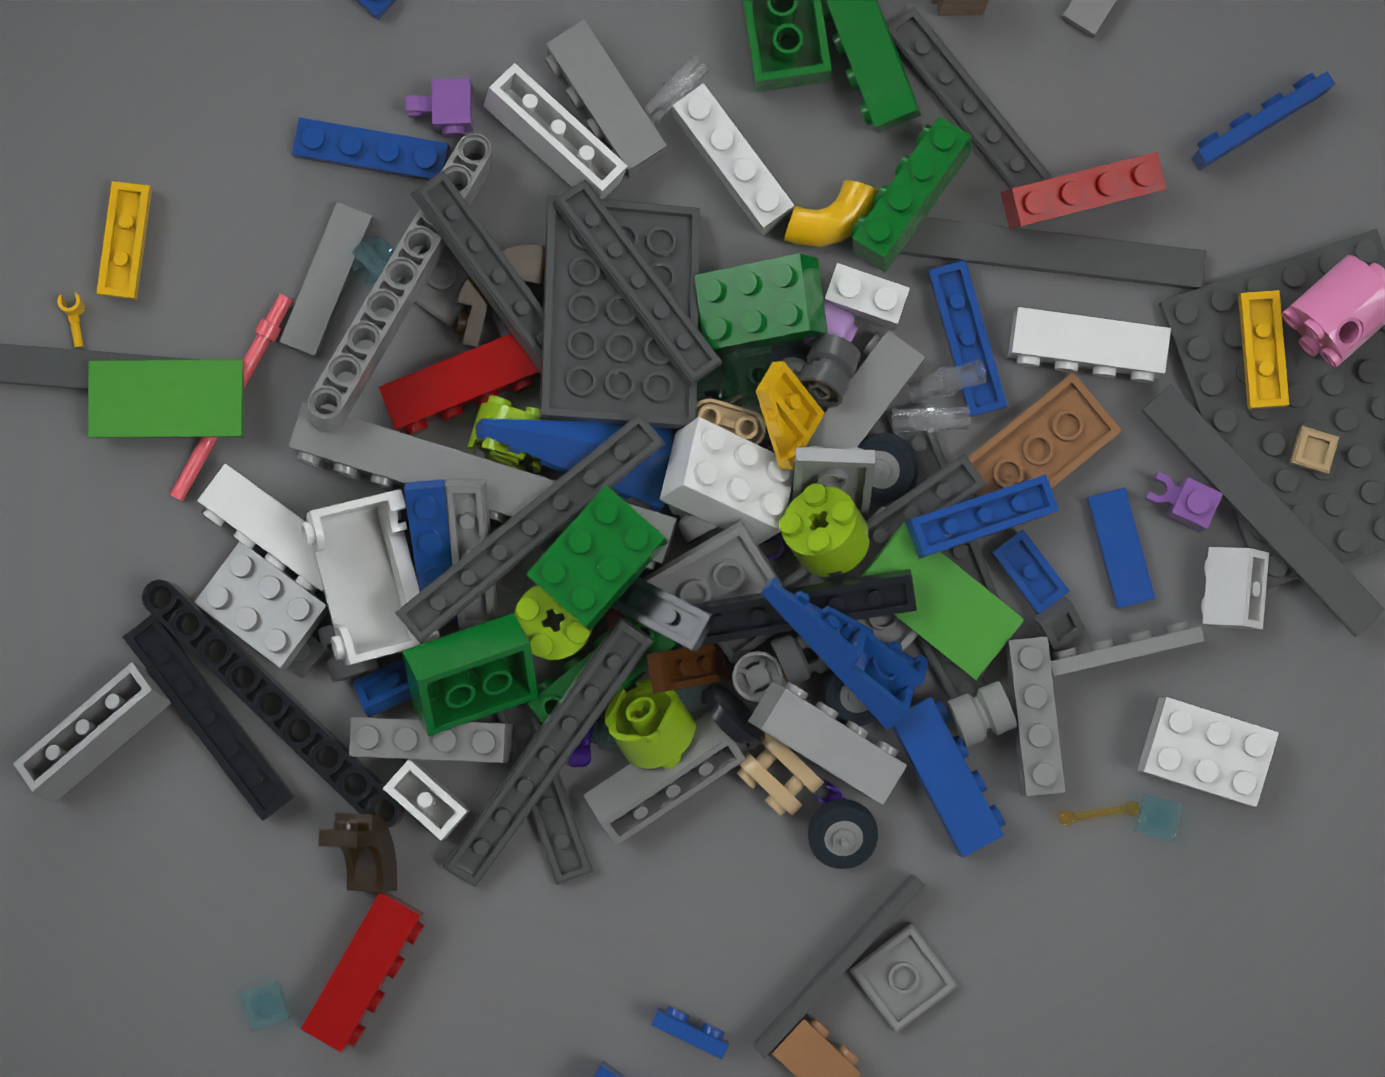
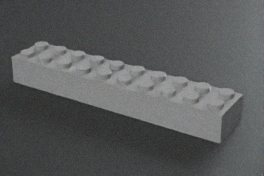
[288,402,677,572]

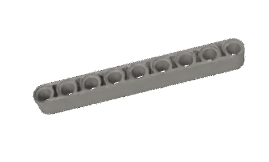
[308,133,492,433]

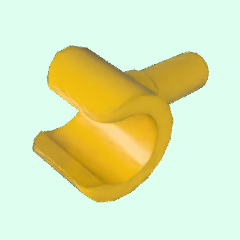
[57,292,85,348]

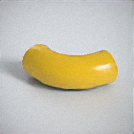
[784,180,878,248]

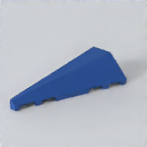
[475,419,673,511]
[761,577,929,730]

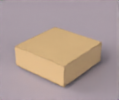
[1289,426,1339,475]

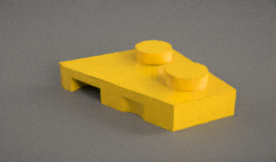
[756,361,825,470]

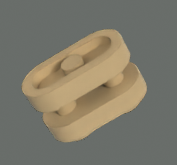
[696,398,766,446]
[737,733,824,816]

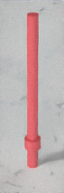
[170,293,293,501]

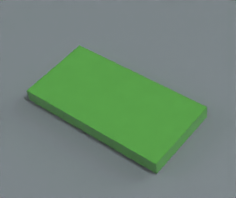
[88,359,244,439]
[860,522,1025,680]

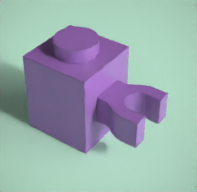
[405,78,474,138]
[1144,472,1223,532]

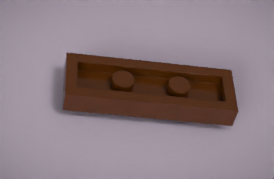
[647,643,732,694]

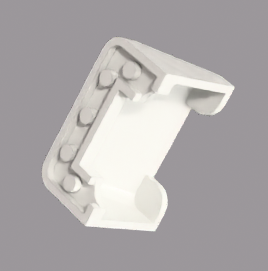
[301,489,440,666]

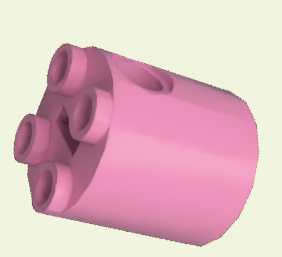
[1281,255,1385,368]

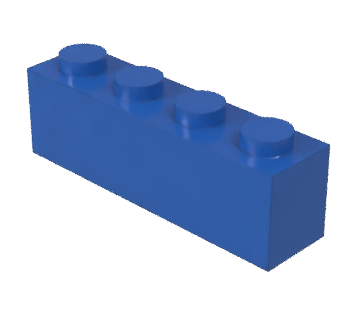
[892,697,1006,857]

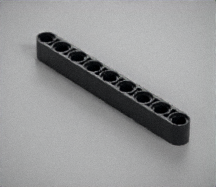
[142,580,404,828]

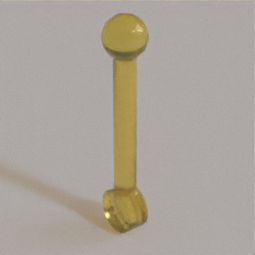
[1059,801,1140,826]

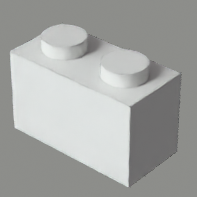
[824,263,910,331]
[1201,547,1269,630]
[383,759,471,841]

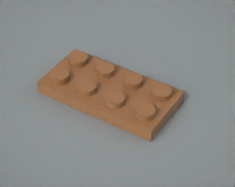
[968,372,1122,497]

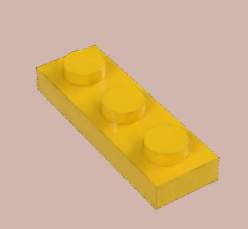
[96,181,152,300]
[1238,290,1289,410]

